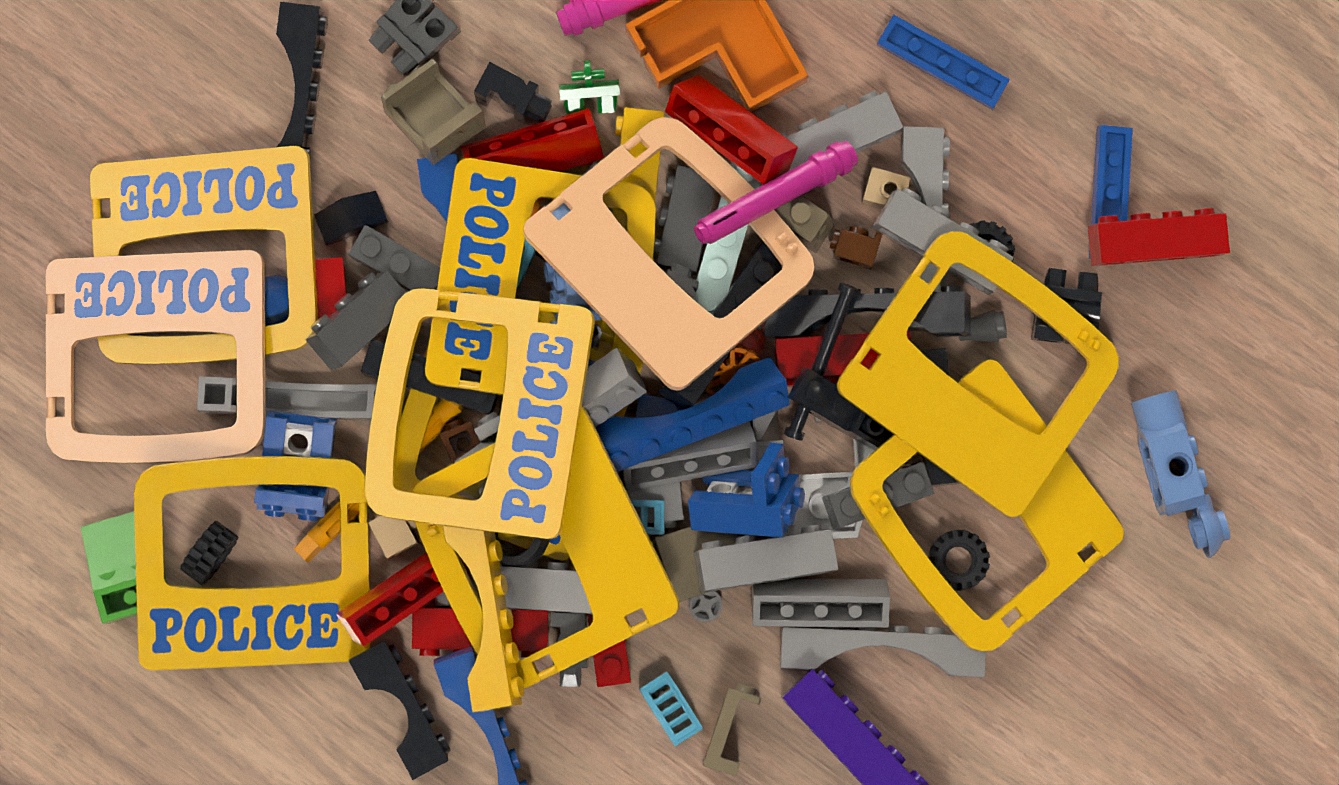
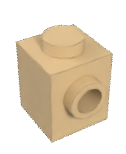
[862,167,915,209]
[368,512,419,560]

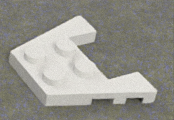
[756,439,875,539]

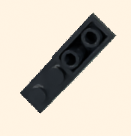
[788,368,907,464]

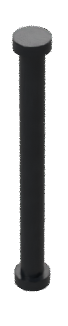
[784,283,859,441]

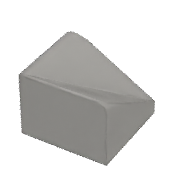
[752,410,779,442]

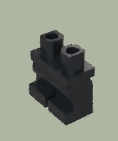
[474,61,552,123]
[1031,268,1102,345]

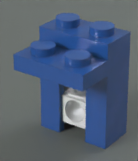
[254,411,337,521]
[688,443,805,537]

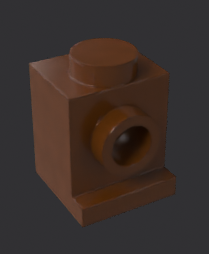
[829,226,883,270]
[440,418,480,464]

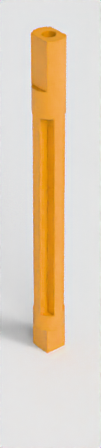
[293,370,476,563]

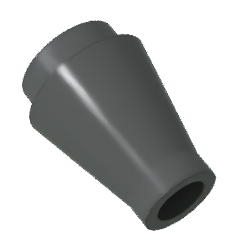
[959,309,1007,342]

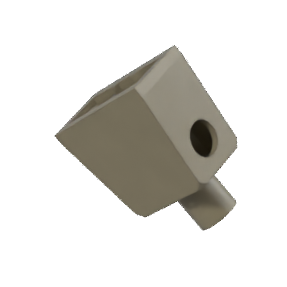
[775,196,834,253]

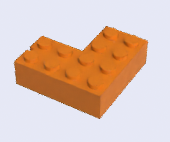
[625,0,808,113]

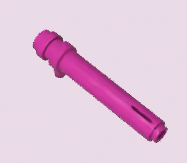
[556,0,661,36]
[694,141,858,244]

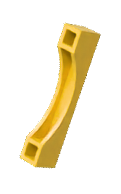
[443,525,525,712]

